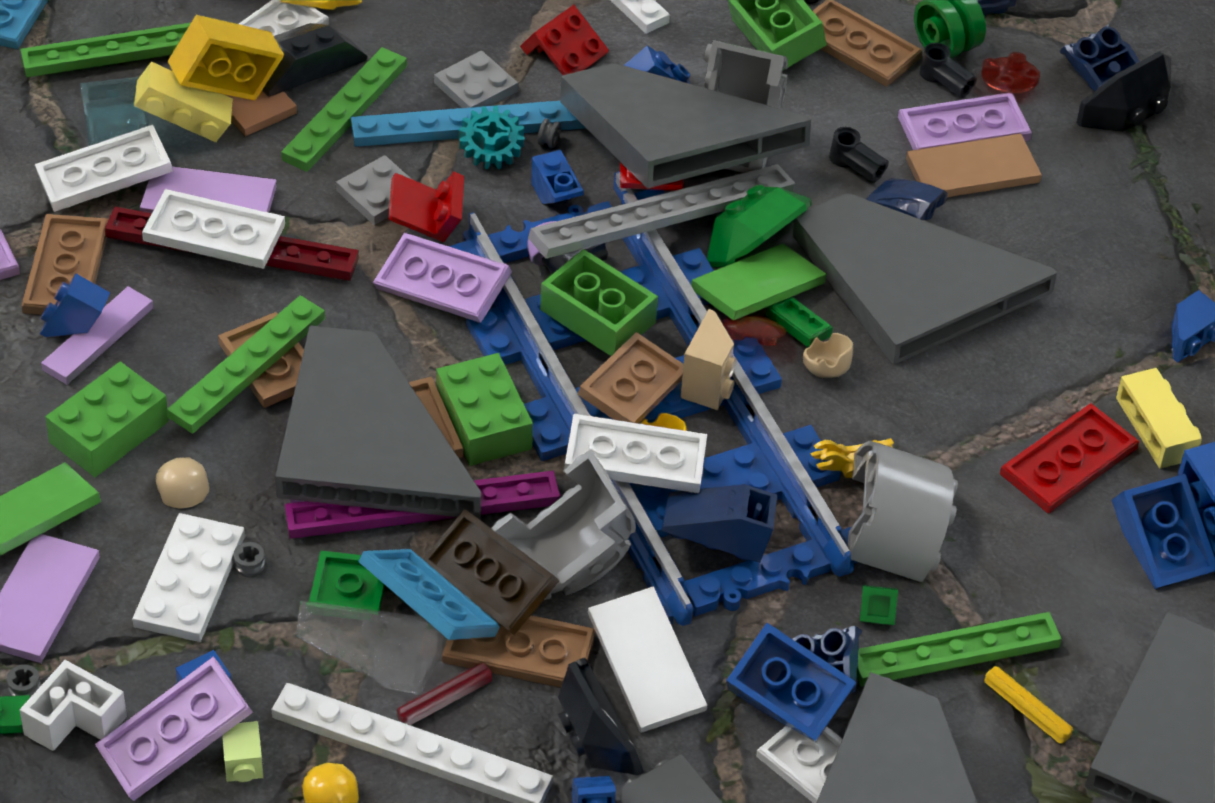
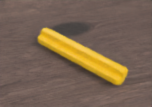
[984,666,1073,744]

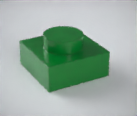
[859,585,898,625]

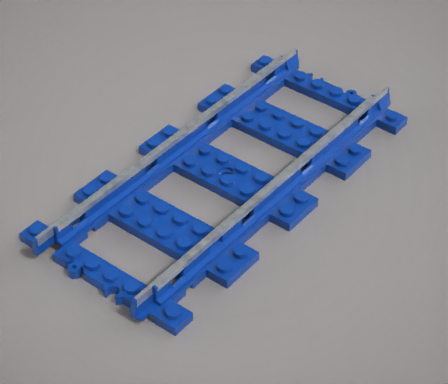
[449,171,857,626]

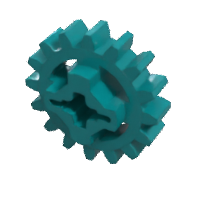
[458,106,525,169]

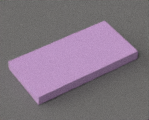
[898,92,1032,150]
[140,167,277,213]
[373,233,512,323]
[0,534,100,663]
[95,656,253,801]

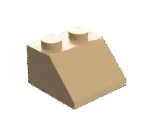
[681,309,737,410]

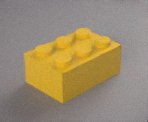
[168,15,284,101]

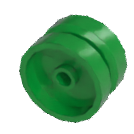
[914,0,986,58]

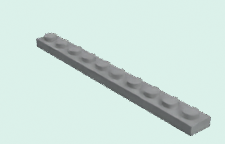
[528,164,796,259]

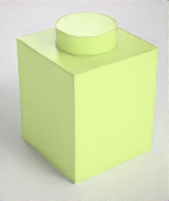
[222,721,263,782]

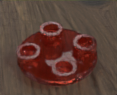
[981,52,1040,93]
[723,314,786,346]

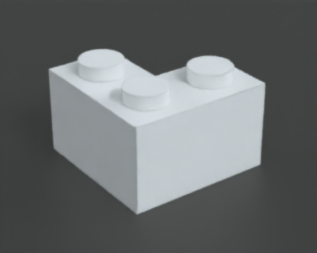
[20,660,127,751]

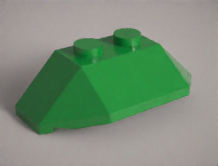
[707,185,813,267]

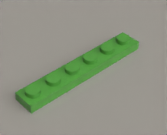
[21,23,191,77]
[281,47,407,172]
[167,295,325,434]
[856,612,1062,686]

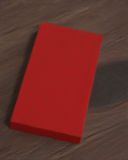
[1000,403,1139,514]

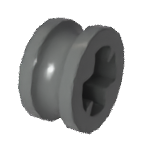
[537,118,561,149]
[233,542,265,577]
[7,665,41,698]

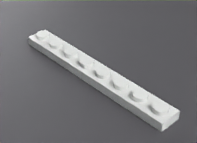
[271,683,553,803]

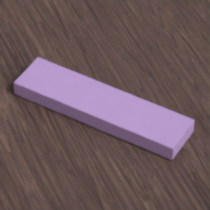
[41,287,153,385]

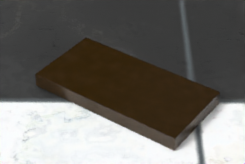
[423,509,559,635]

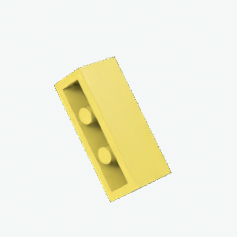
[134,62,233,142]
[1116,368,1201,469]

